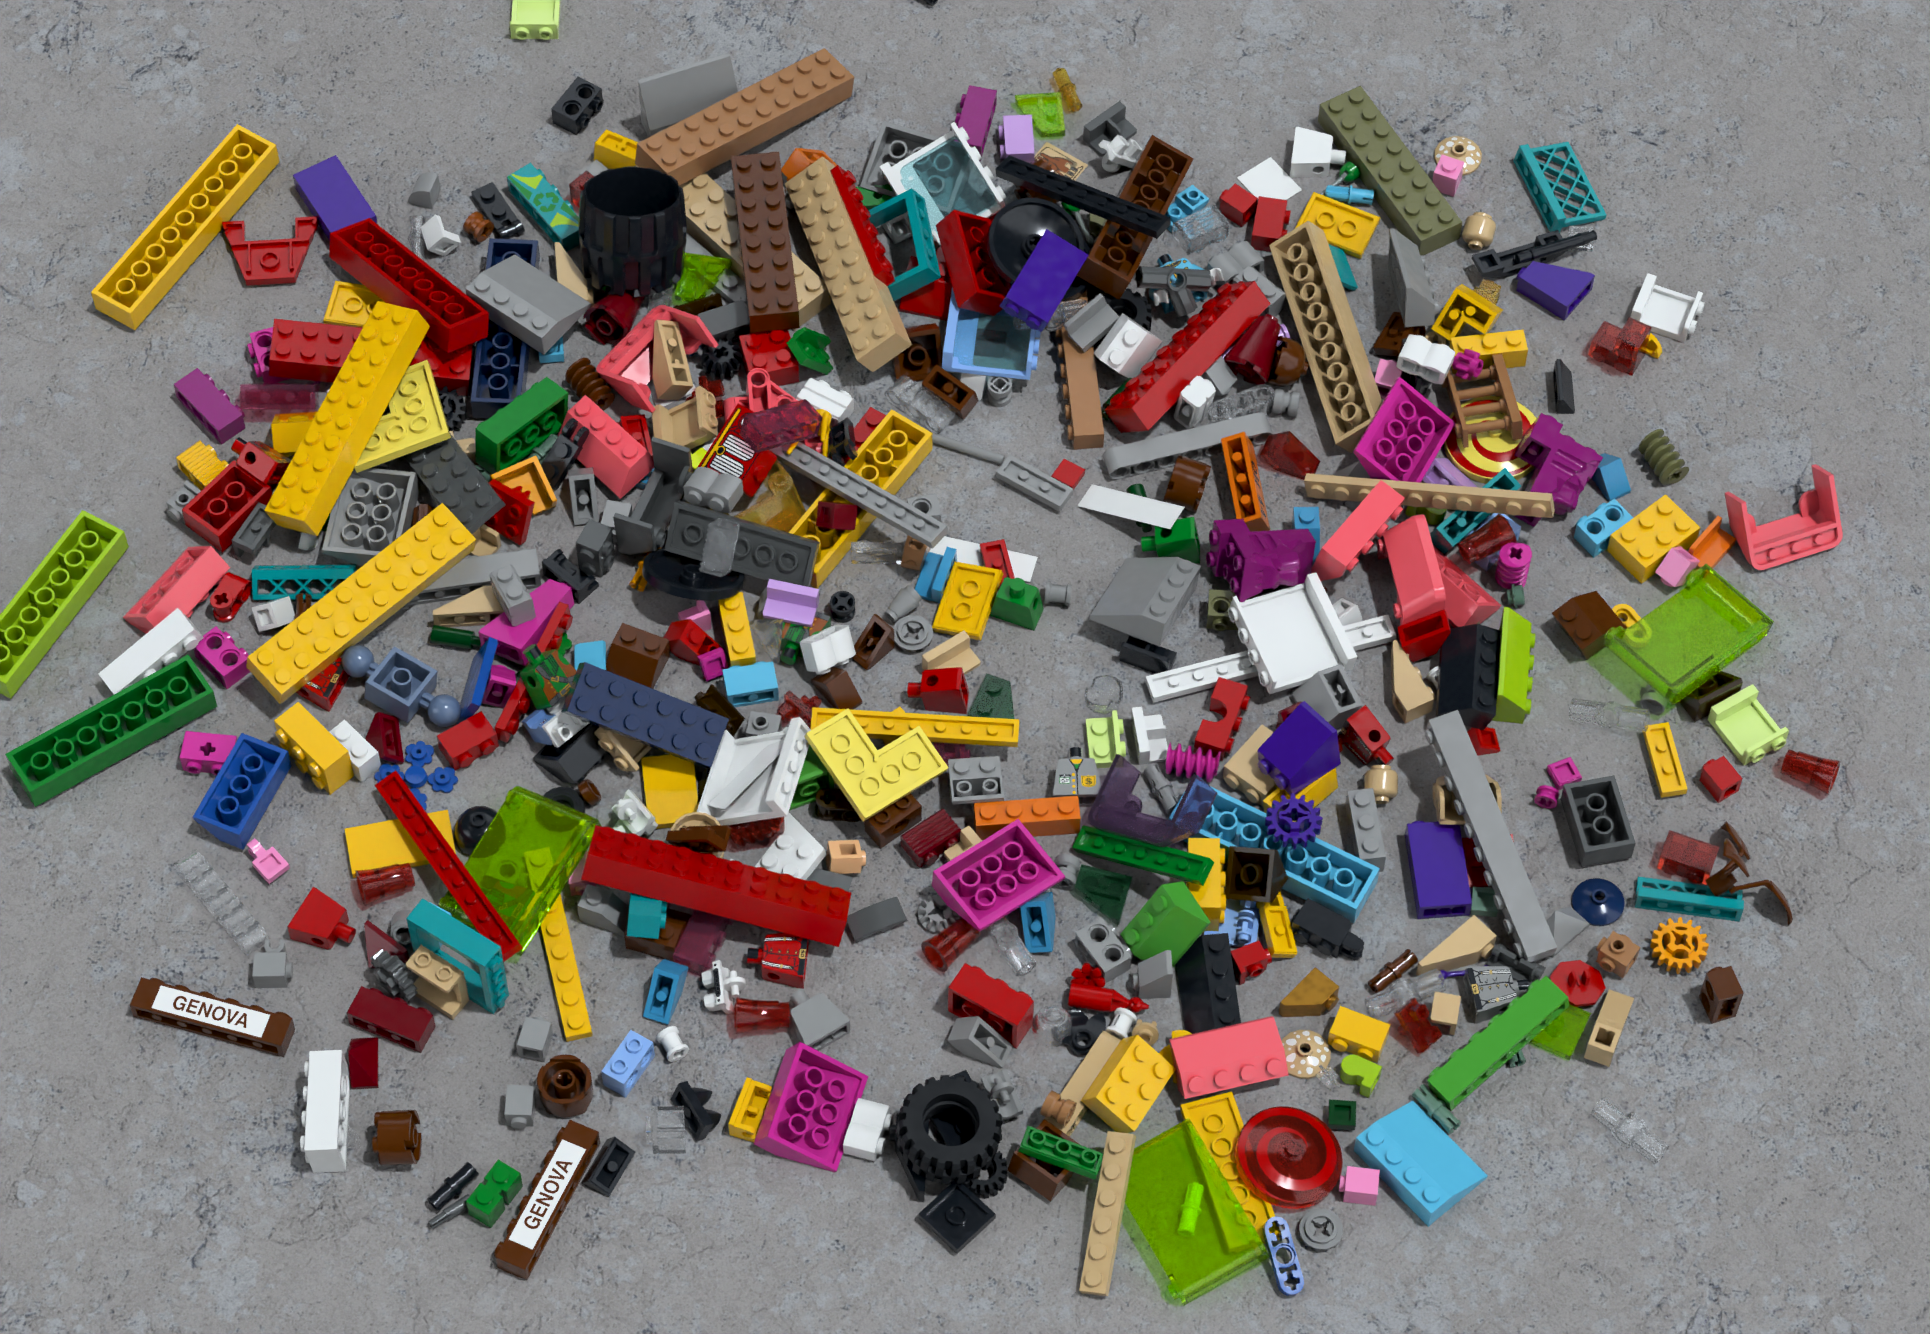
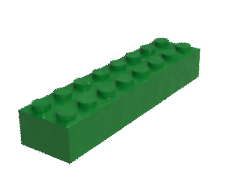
[5,655,217,807]

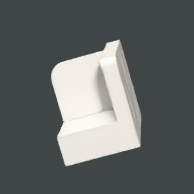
[1131,706,1168,765]

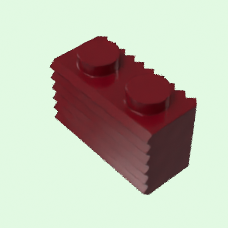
[900,809,961,868]

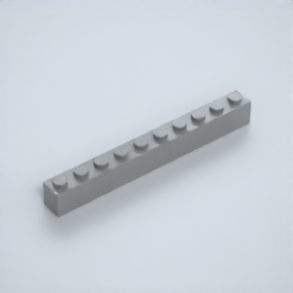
[1425,710,1557,962]

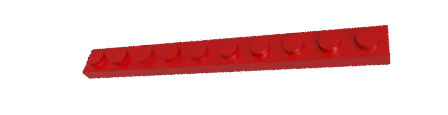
[375,770,523,962]

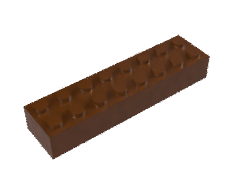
[1077,135,1193,300]
[731,152,800,333]

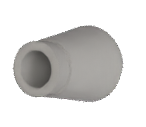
[885,585,922,623]

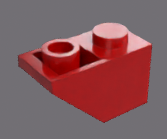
[663,619,725,666]

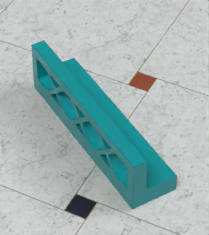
[252,564,356,600]
[1635,877,1744,922]

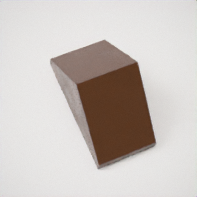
[852,614,895,670]
[811,667,862,710]

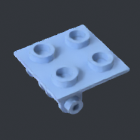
[1204,899,1260,947]

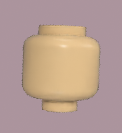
[1462,212,1496,250]
[1364,765,1398,804]

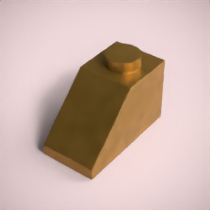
[1279,967,1339,1017]

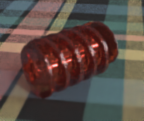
[727,817,785,848]

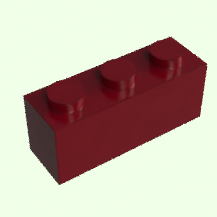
[347,986,436,1053]

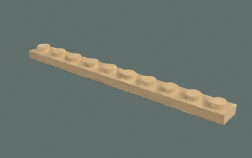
[1304,473,1555,518]

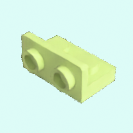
[1085,710,1126,768]

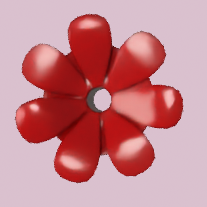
[1070,963,1105,987]

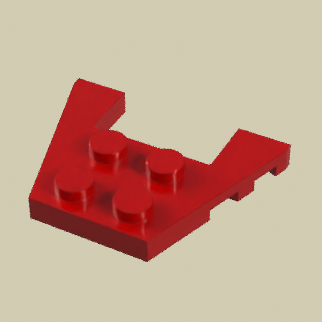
[222,216,318,286]

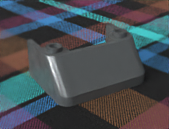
[613,437,693,556]

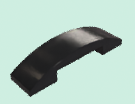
[1472,230,1568,278]

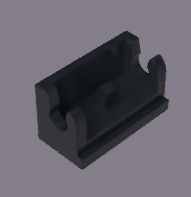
[542,549,599,604]

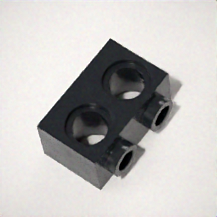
[551,77,604,135]

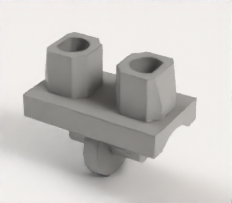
[981,1069,1023,1122]

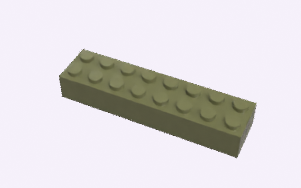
[1318,85,1462,255]

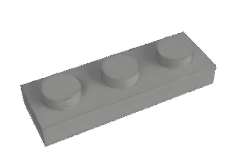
[996,455,1073,512]

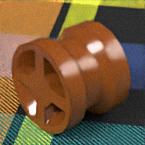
[463,211,494,242]

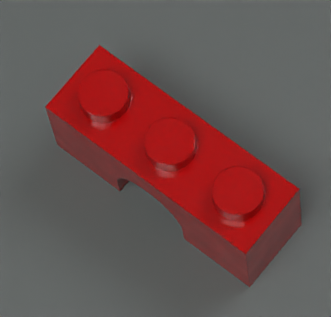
[1193,677,1251,762]

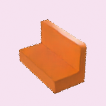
[1688,516,1736,577]

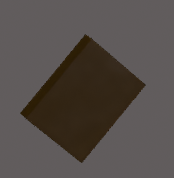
[1673,669,1743,722]
[1225,846,1288,903]

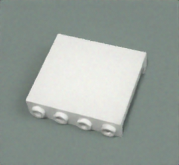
[1228,572,1357,694]
[697,717,811,825]

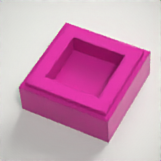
[697,647,729,681]
[1546,757,1582,790]

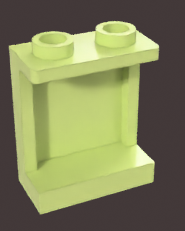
[510,0,561,40]
[1707,684,1789,765]

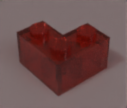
[1588,317,1652,376]

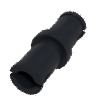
[427,1162,479,1212]

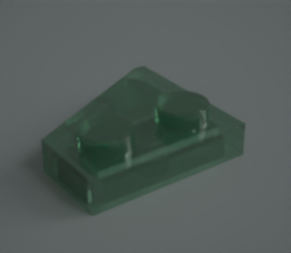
[968,673,1014,719]
[1074,864,1132,925]

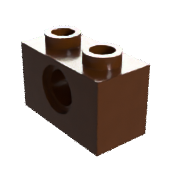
[921,364,979,420]
[864,793,922,849]

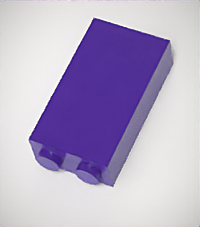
[293,155,377,241]
[1000,229,1088,332]
[1405,821,1472,919]

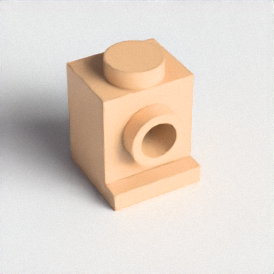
[825,840,866,874]

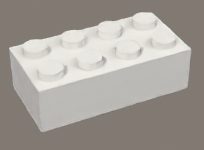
[300,1050,350,1173]

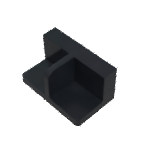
[1120,636,1177,674]

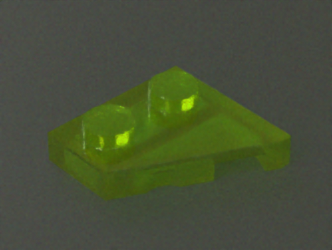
[1015,92,1065,138]
[674,253,732,302]

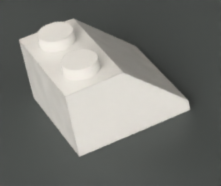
[1094,313,1162,378]

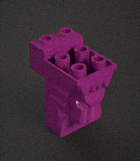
[1513,413,1603,527]
[1206,519,1316,602]

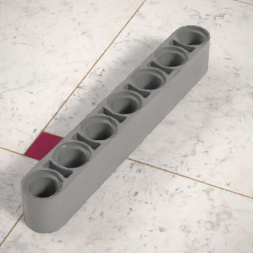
[1103,412,1274,480]

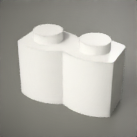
[1396,334,1455,384]
[799,624,856,675]
[843,1098,893,1161]

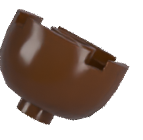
[1266,336,1309,387]

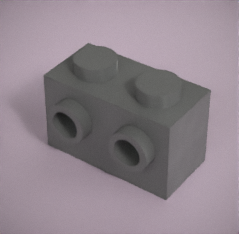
[576,519,615,578]

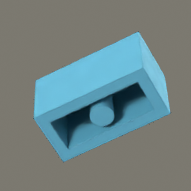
[722,661,779,707]

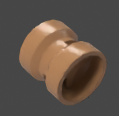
[1040,1091,1077,1127]

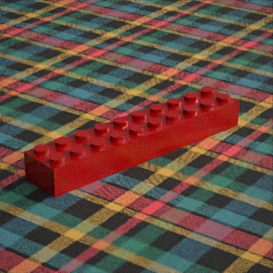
[581,825,852,947]

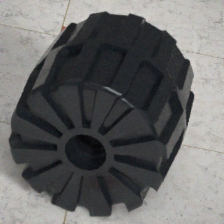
[578,166,687,297]

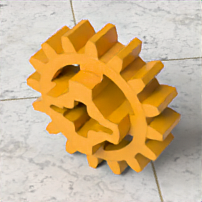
[1650,917,1709,974]

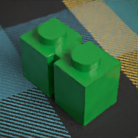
[466,1159,523,1228]

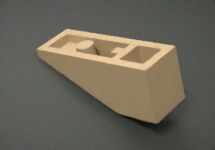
[555,242,594,315]
[653,320,693,401]
[433,585,504,627]
[1416,915,1497,978]

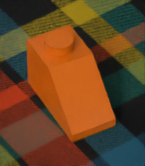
[781,148,837,181]

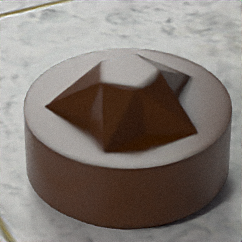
[578,779,601,805]

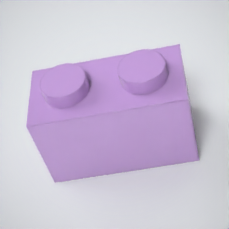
[998,115,1035,163]

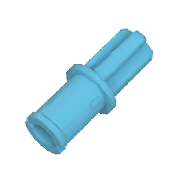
[1325,185,1374,205]

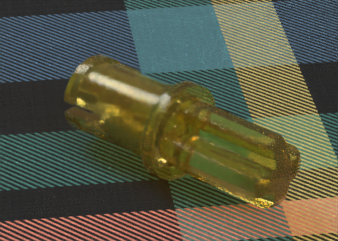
[1053,68,1083,113]

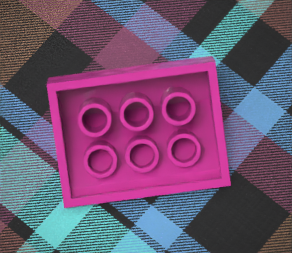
[1353,377,1455,483]
[932,819,1065,932]
[754,1042,868,1172]

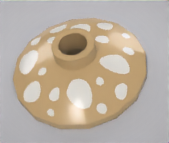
[1434,136,1482,176]
[1282,1030,1331,1079]

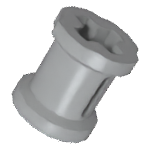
[1044,581,1072,606]

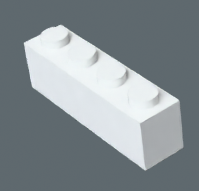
[98,608,204,694]

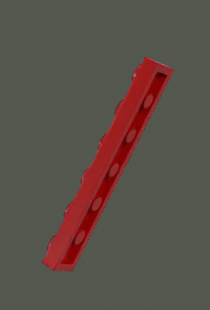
[830,165,895,286]
[495,602,573,742]

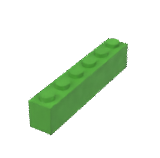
[1427,976,1569,1111]

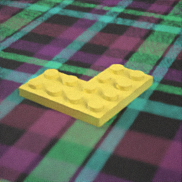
[354,360,451,473]
[804,709,949,822]

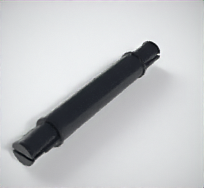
[1515,230,1597,264]

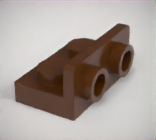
[1373,312,1426,358]
[666,825,731,852]

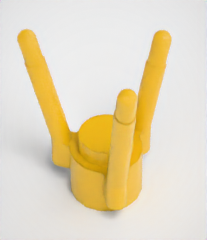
[786,409,832,457]

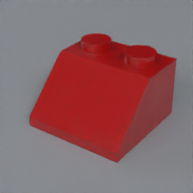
[899,256,953,321]

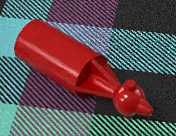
[1068,983,1149,1013]

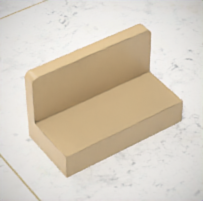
[922,630,981,675]

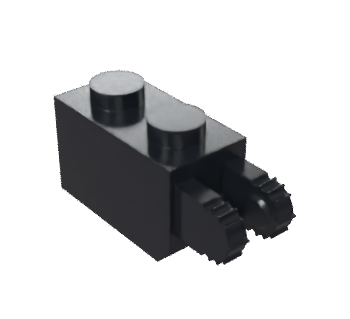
[1292,898,1364,961]

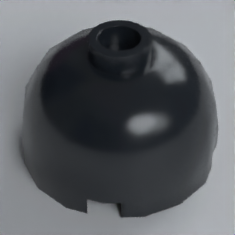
[455,806,507,859]

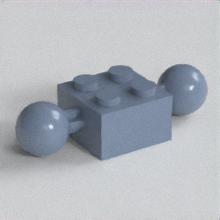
[341,645,461,727]

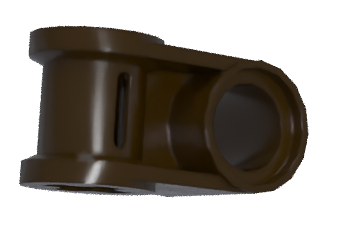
[815,788,861,822]

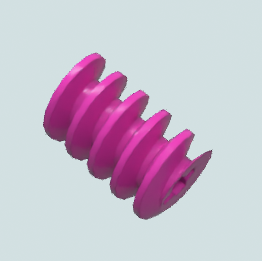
[1495,542,1532,589]
[1165,742,1221,783]

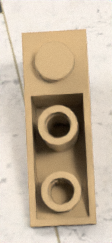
[1391,640,1435,723]
[1584,989,1634,1067]

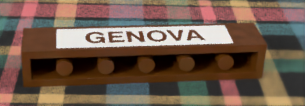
[130,977,295,1057]
[494,1120,600,1280]

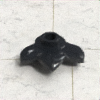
[1053,1007,1106,1055]

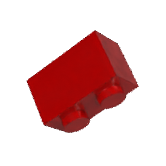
[1251,196,1291,252]
[437,711,499,771]

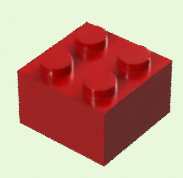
[739,329,799,386]

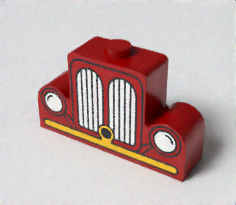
[698,403,777,498]

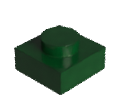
[1328,1099,1356,1130]

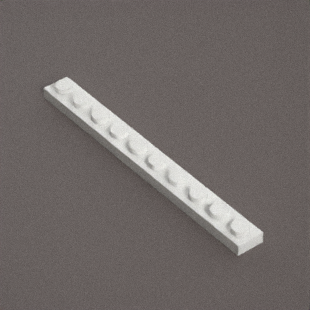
[1145,615,1397,703]

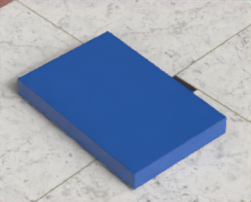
[456,637,498,724]

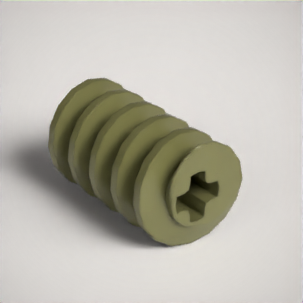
[1638,429,1689,485]

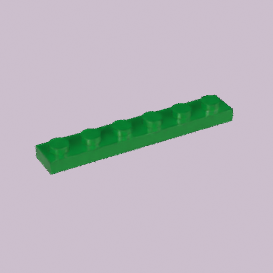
[1072,825,1214,886]

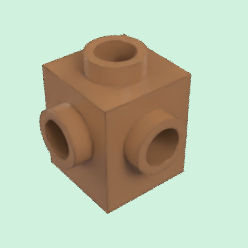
[1596,931,1640,978]

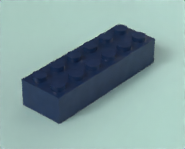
[561,662,729,768]

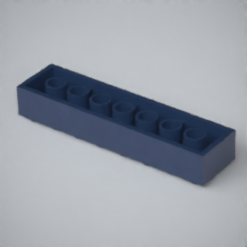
[470,238,540,418]

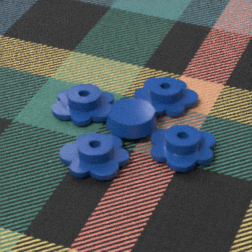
[374,741,458,810]

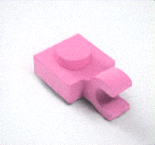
[246,838,290,884]

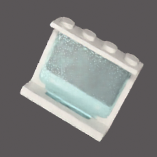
[880,122,1006,249]

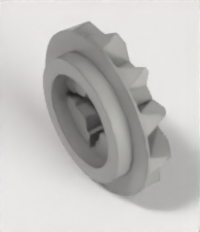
[893,615,933,653]
[918,894,960,933]
[1299,1209,1343,1251]

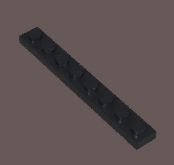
[995,155,1171,239]

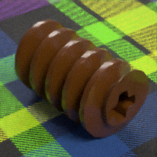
[565,358,615,410]

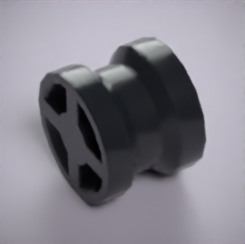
[830,591,855,623]

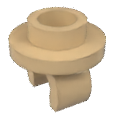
[1132,1019,1159,1046]

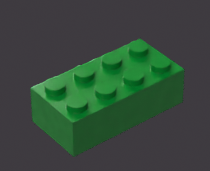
[475,377,568,474]

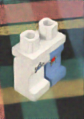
[521,696,589,748]

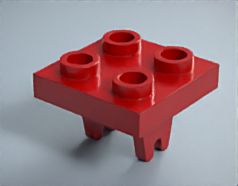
[484,479,535,545]

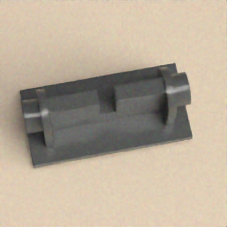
[1486,943,1546,986]

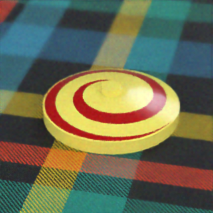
[1444,396,1537,484]

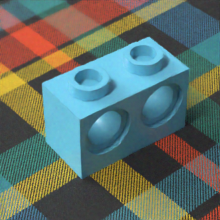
[1574,498,1633,558]

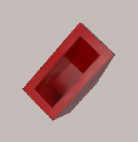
[1397,609,1451,662]

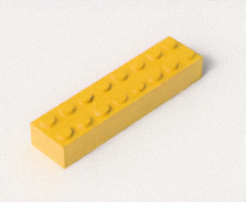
[789,409,933,589]

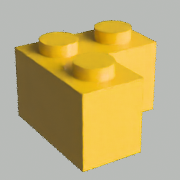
[1431,284,1503,341]

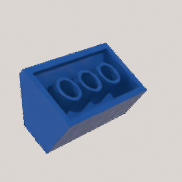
[193,733,292,850]

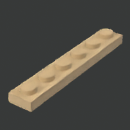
[1079,1131,1136,1296]

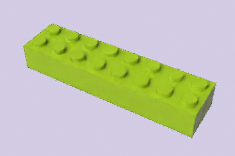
[0,510,129,699]

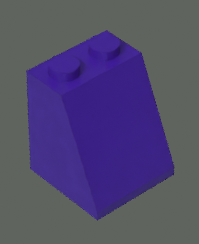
[1257,701,1341,795]

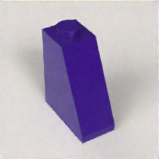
[1516,261,1595,320]

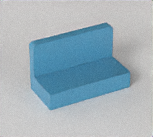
[914,547,957,603]

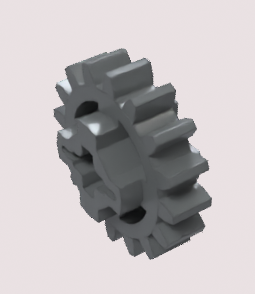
[370,949,418,1002]

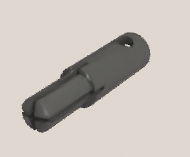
[428,1194,470,1229]

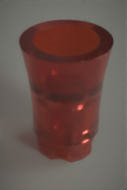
[1457,514,1517,564]
[1781,749,1841,795]
[355,863,415,906]
[921,918,981,972]
[734,997,790,1034]

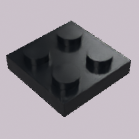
[918,1180,996,1254]

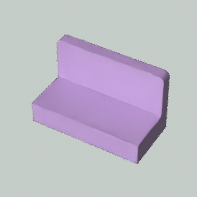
[1422,458,1477,487]
[763,579,819,627]

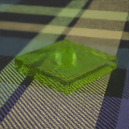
[1529,1004,1591,1061]

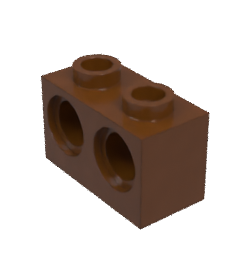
[1699,966,1744,1024]

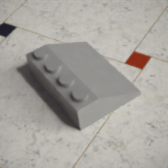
[638,52,738,137]
[860,121,973,214]
[465,255,591,355]
[322,468,420,566]
[1089,557,1201,647]

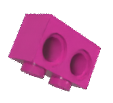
[247,327,291,386]
[193,626,250,689]

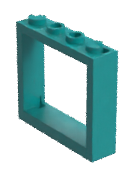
[868,188,941,301]
[406,898,509,1014]

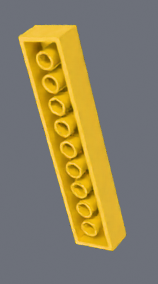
[91,124,279,330]
[264,301,430,536]
[246,503,476,704]

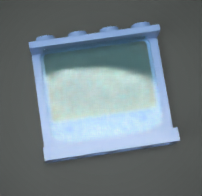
[942,288,1041,380]

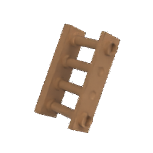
[1441,353,1523,448]

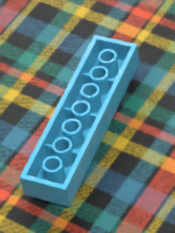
[1167,778,1380,924]

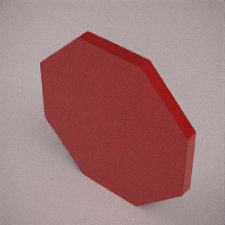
[1549,960,1606,1007]

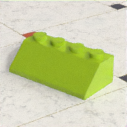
[1492,607,1536,724]

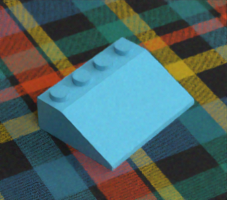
[1354,1101,1488,1227]

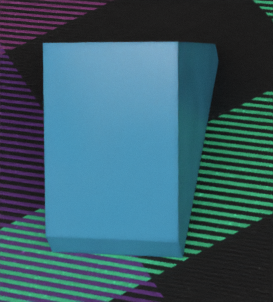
[1592,453,1631,502]

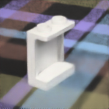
[1629,273,1705,343]

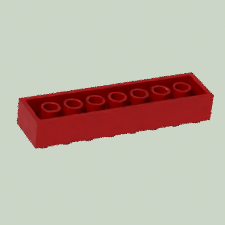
[329,218,489,353]
[1104,281,1270,433]
[269,319,473,396]

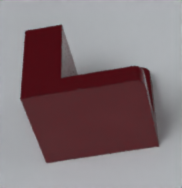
[816,501,858,530]

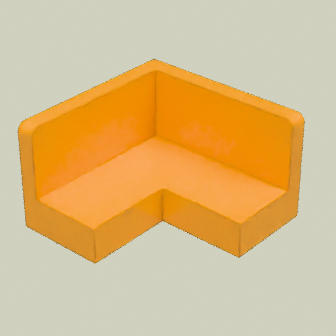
[489,455,557,516]

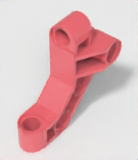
[723,368,828,458]

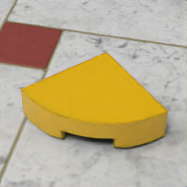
[1636,328,1662,359]

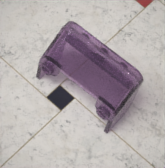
[1088,754,1217,847]

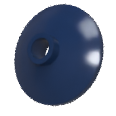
[1572,878,1625,926]

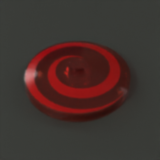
[1234,1106,1343,1209]

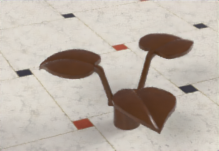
[1705,821,1793,925]

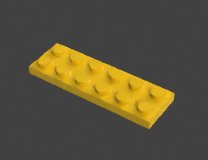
[1180,1091,1281,1253]

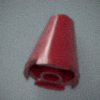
[583,290,645,347]
[1224,314,1281,386]

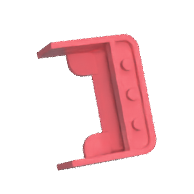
[596,305,719,413]
[1725,464,1843,570]
[1376,514,1445,641]

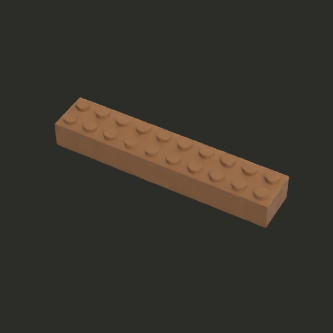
[635,48,854,186]

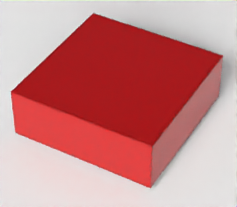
[1051,459,1085,490]

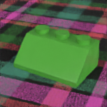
[1120,881,1211,968]

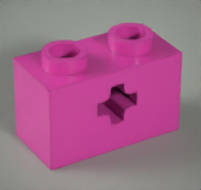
[180,731,238,776]

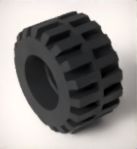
[1096,288,1152,346]

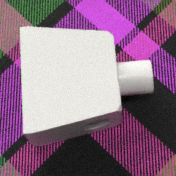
[1290,127,1346,178]

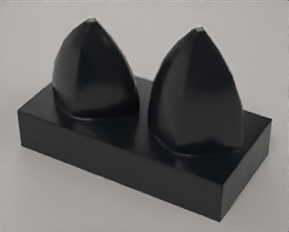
[671,1081,721,1142]

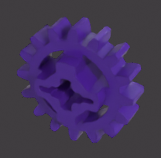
[1265,793,1323,849]

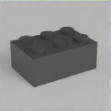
[1560,775,1636,867]

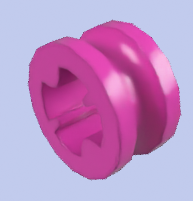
[1534,785,1560,809]

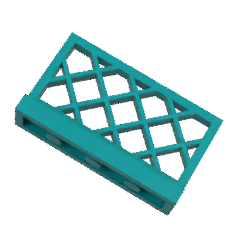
[1513,142,1607,233]

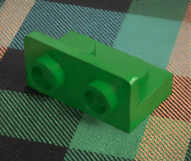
[787,327,834,375]

